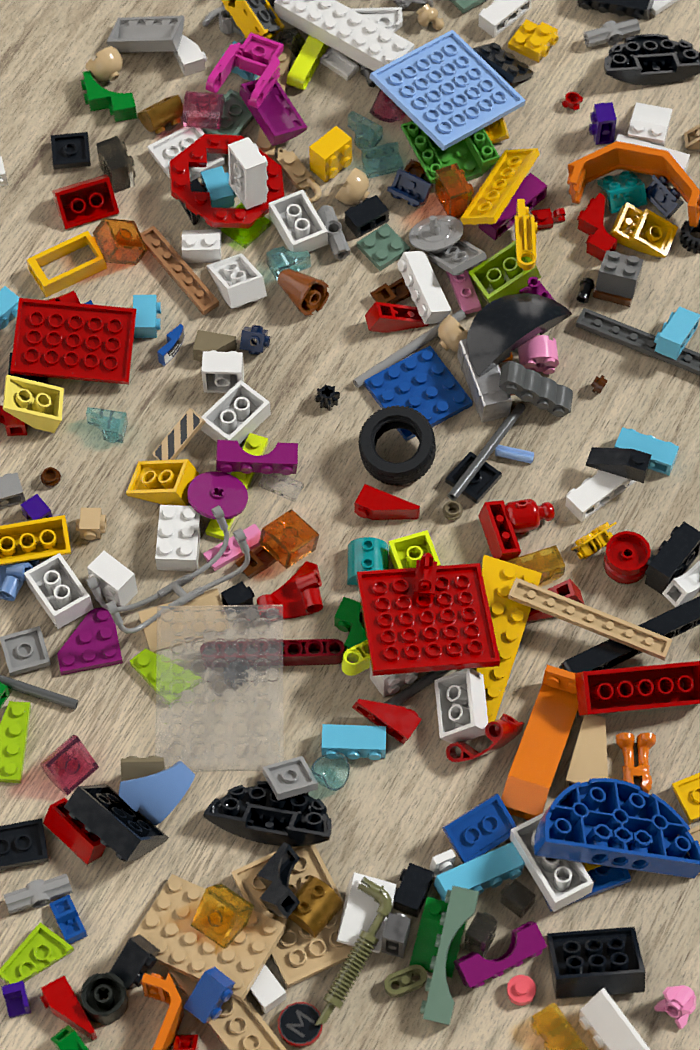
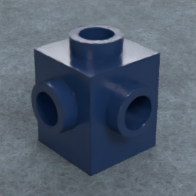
[240,325,270,355]

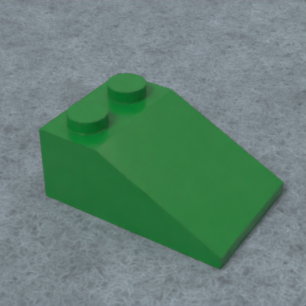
[409,897,468,978]

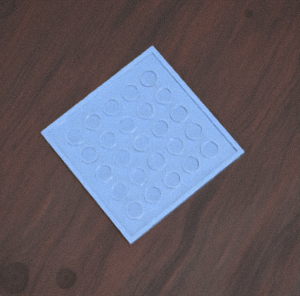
[370,30,526,150]

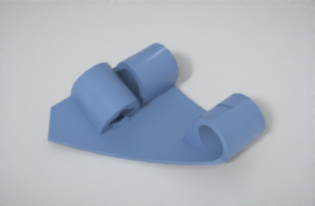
[0,560,39,601]
[118,761,195,826]

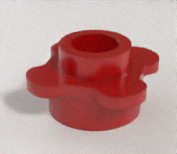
[562,92,583,111]

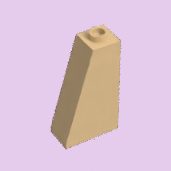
[564,714,608,789]

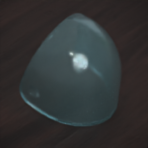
[311,752,350,791]

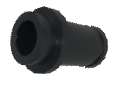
[576,277,595,303]

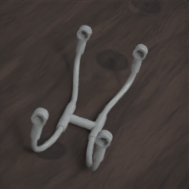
[86,505,250,634]

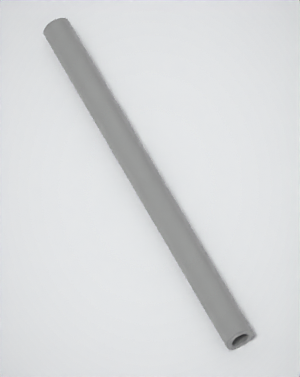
[353,310,466,388]

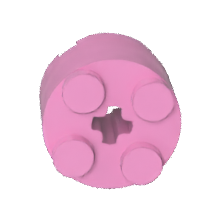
[518,335,559,374]

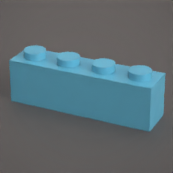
[434,842,525,901]

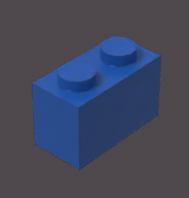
[184,967,235,1023]

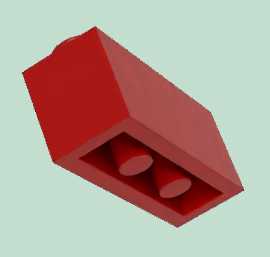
[478,500,521,564]
[43,798,106,865]

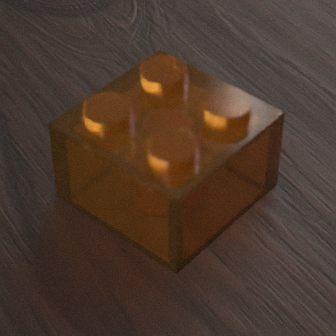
[435,163,474,219]
[93,218,148,265]
[259,509,319,569]

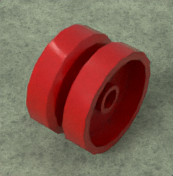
[603,531,651,584]

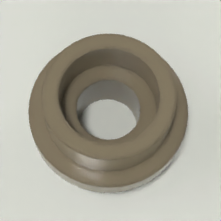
[443,501,463,520]

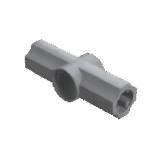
[584,18,640,48]
[317,205,351,260]
[4,874,73,914]

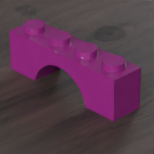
[216,440,298,475]
[453,921,547,989]

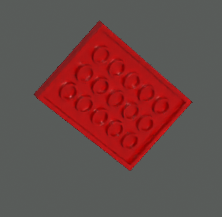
[10,298,137,385]

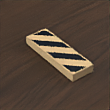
[152,408,206,460]

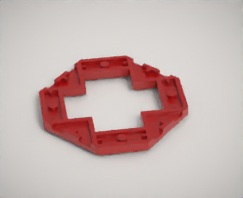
[169,134,285,229]

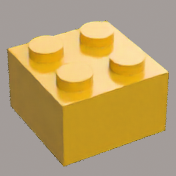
[309,126,352,183]

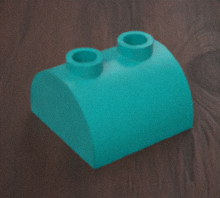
[347,537,389,585]

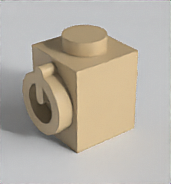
[76,508,107,540]

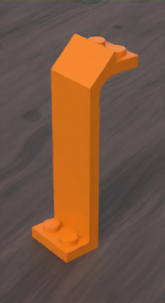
[501,665,578,821]
[141,973,184,1050]

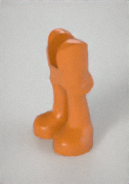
[615,732,656,794]

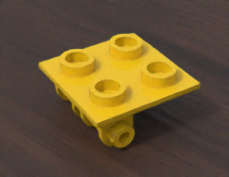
[571,522,617,559]

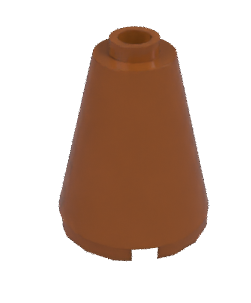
[278,269,329,316]

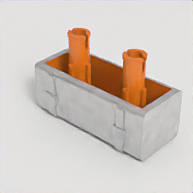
[457,339,515,423]

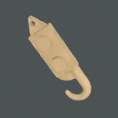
[276,147,322,203]

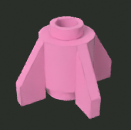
[654,985,696,1029]

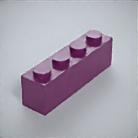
[478,173,547,240]

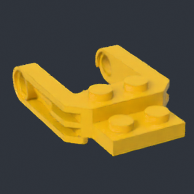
[512,199,537,294]

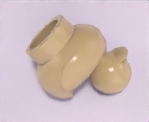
[416,4,444,31]

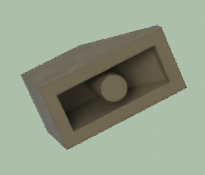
[193,330,237,363]

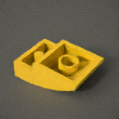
[610,202,678,258]

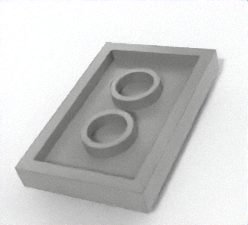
[427,238,487,275]

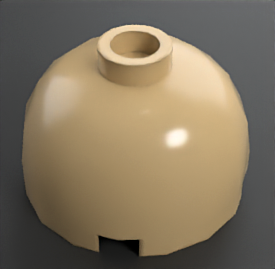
[85,46,123,81]
[335,167,370,206]
[438,314,468,352]

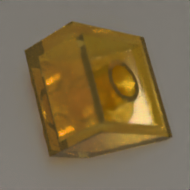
[191,883,255,949]

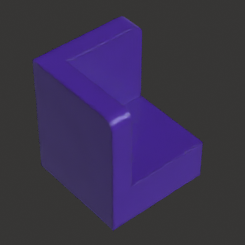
[20,494,52,520]
[1,981,31,1018]

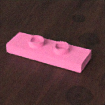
[446,269,481,314]
[203,524,266,572]

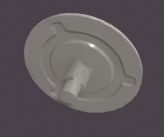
[409,215,464,252]

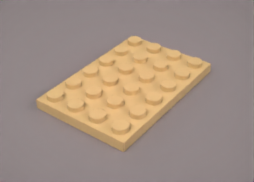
[231,844,354,988]
[132,874,286,1002]

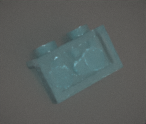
[362,142,404,178]

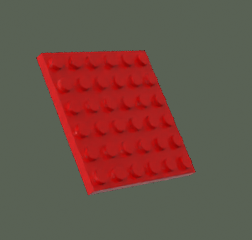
[357,563,500,676]

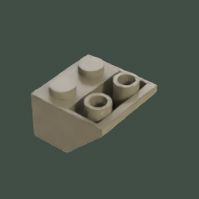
[121,755,166,781]

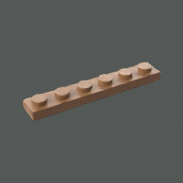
[138,225,219,315]

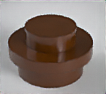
[591,375,608,394]
[41,467,61,487]

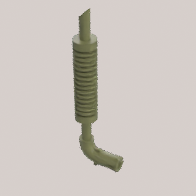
[314,876,392,1026]

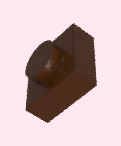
[404,159,426,178]

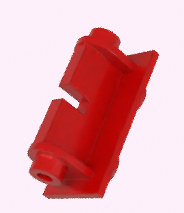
[414,553,437,595]

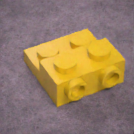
[507,19,559,63]

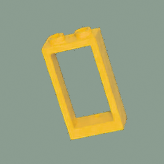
[26,231,108,297]

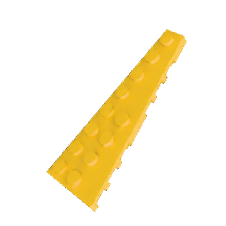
[476,555,542,723]

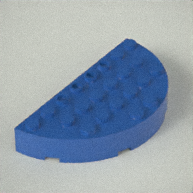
[534,778,700,879]

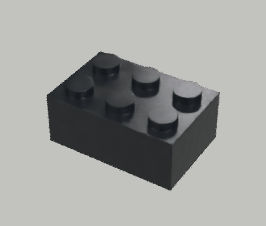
[645,521,700,597]

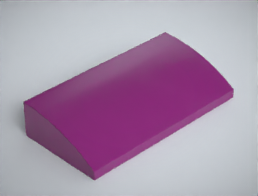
[239,79,307,146]

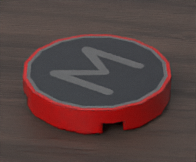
[278,1002,322,1047]

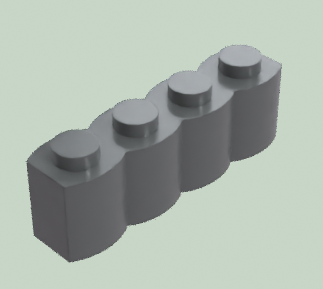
[499,361,573,417]

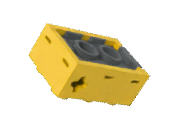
[221,0,285,40]

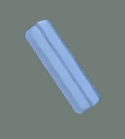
[495,445,534,463]

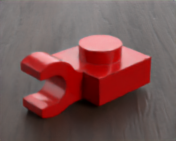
[531,208,565,230]

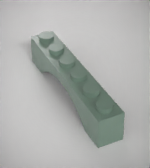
[420,886,479,1025]

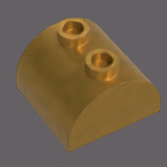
[137,95,185,134]
[288,876,343,938]

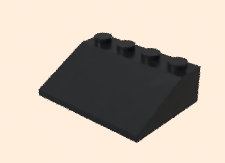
[64,785,169,862]
[547,927,645,999]

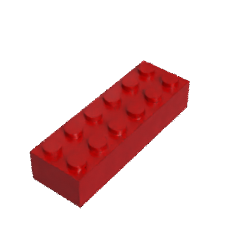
[575,661,700,716]

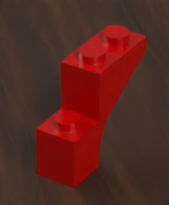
[577,193,617,261]

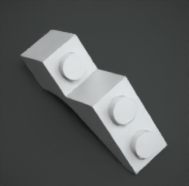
[662,560,700,607]

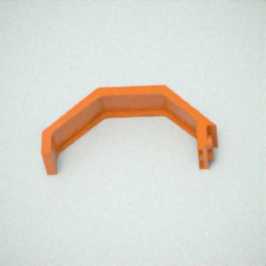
[567,141,700,227]

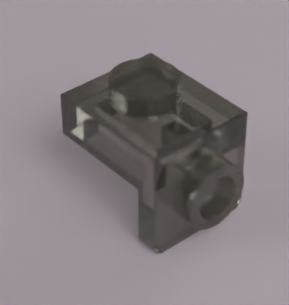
[277,28,305,57]

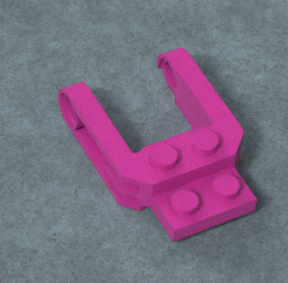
[206,33,284,109]

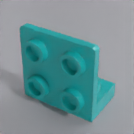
[597,171,647,214]

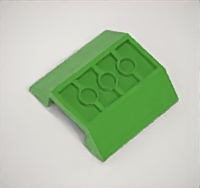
[401,121,500,188]

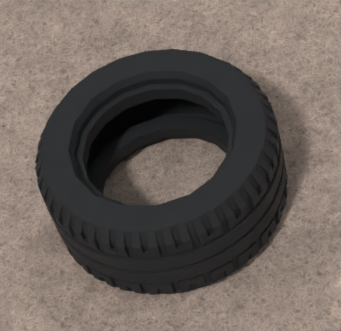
[358,405,436,486]

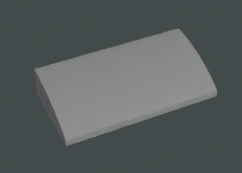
[107,16,185,53]

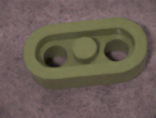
[384,965,427,997]

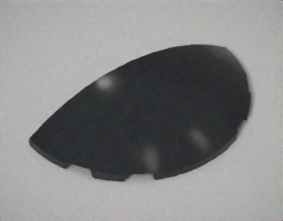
[604,34,700,85]
[466,293,572,377]
[203,781,332,847]

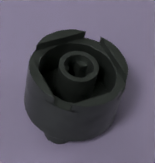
[81,972,128,1025]

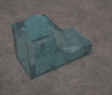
[348,111,383,153]
[266,246,311,281]
[86,407,128,443]

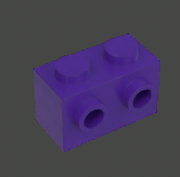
[589,102,617,145]

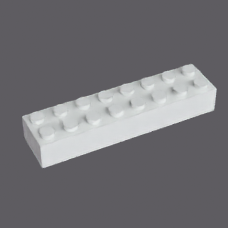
[274,0,414,71]

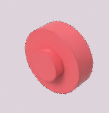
[507,975,536,1006]

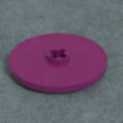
[187,471,248,520]

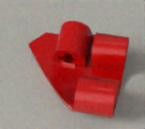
[256,561,323,620]
[446,714,525,762]

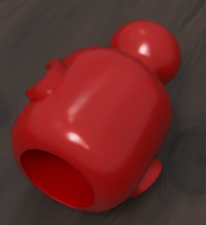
[505,499,555,534]

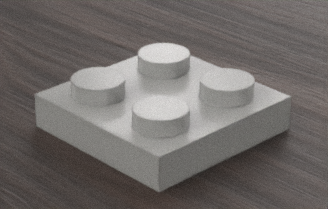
[0,626,51,676]
[263,756,318,800]

